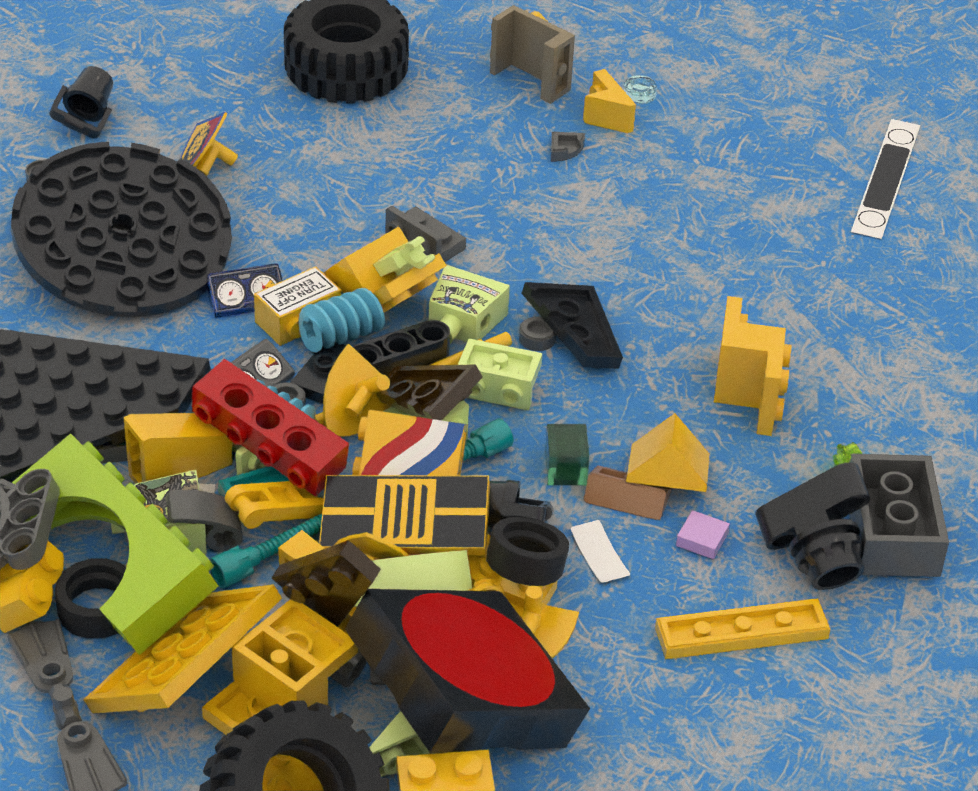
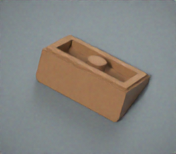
[584,465,672,520]

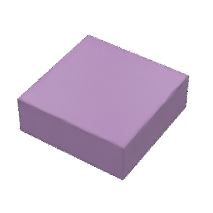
[676,510,730,559]

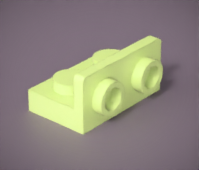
[458,339,543,410]

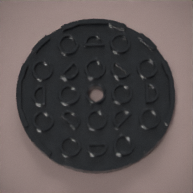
[11,142,232,317]

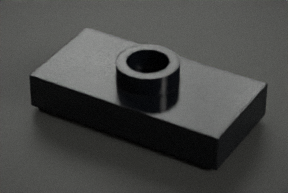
[290,342,346,404]

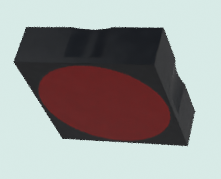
[345,589,590,753]

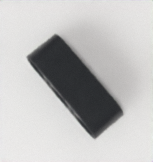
[353,320,450,376]

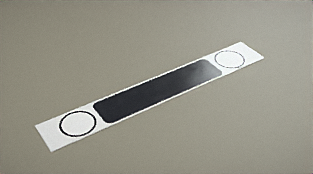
[851,119,921,239]

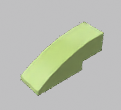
[354,550,473,607]

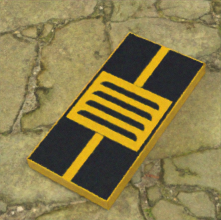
[319,475,490,555]

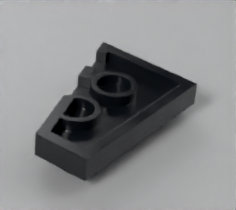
[521,282,623,369]

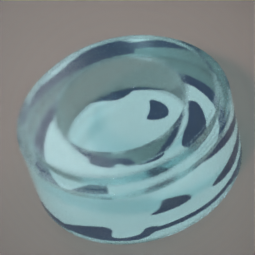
[624,75,657,104]

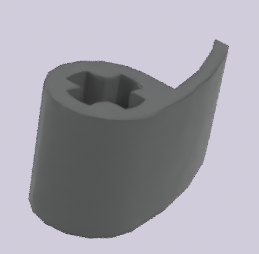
[166,490,243,552]

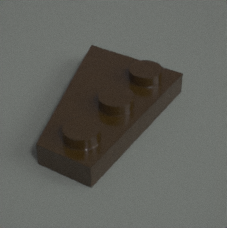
[376,364,483,420]
[272,540,381,627]

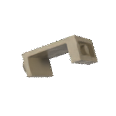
[490,5,575,104]

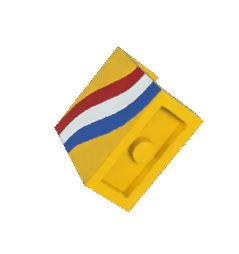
[352,409,468,475]

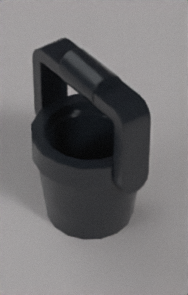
[49,66,113,138]
[488,480,554,528]

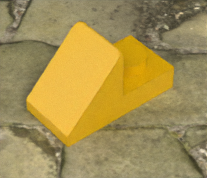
[583,69,636,133]

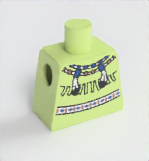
[428,265,510,344]

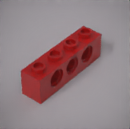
[192,359,349,497]

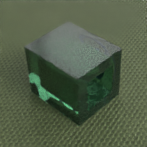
[545,424,589,485]

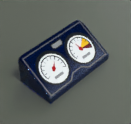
[207,263,283,318]

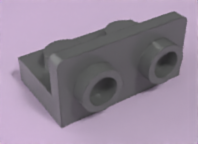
[385,206,466,262]

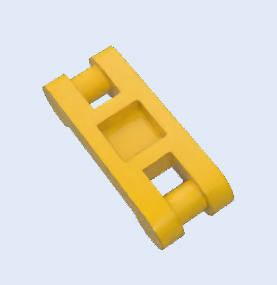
[224,481,324,529]

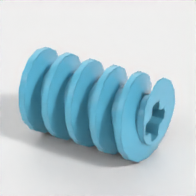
[298,288,385,353]

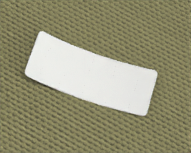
[571,520,630,583]

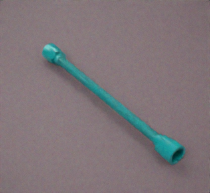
[209,418,514,589]

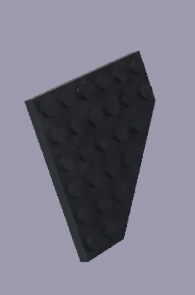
[0,329,211,483]

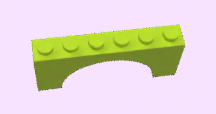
[12,434,219,655]

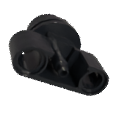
[755,462,871,590]

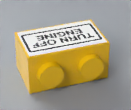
[254,266,341,346]

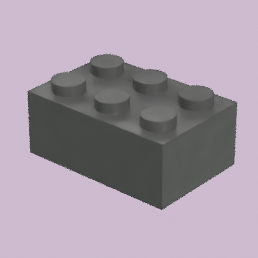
[849,454,949,577]

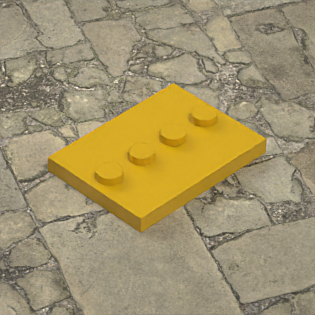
[83,584,282,714]

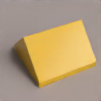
[626,413,710,492]

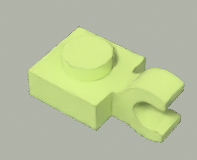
[373,236,435,277]

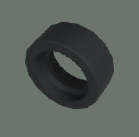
[486,517,569,586]
[55,558,126,639]

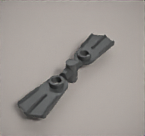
[7,619,128,791]

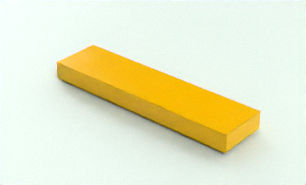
[655,598,831,659]

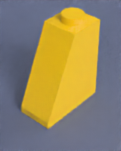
[124,413,235,484]

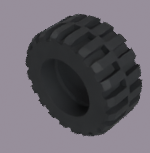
[284,0,409,103]
[199,700,390,791]

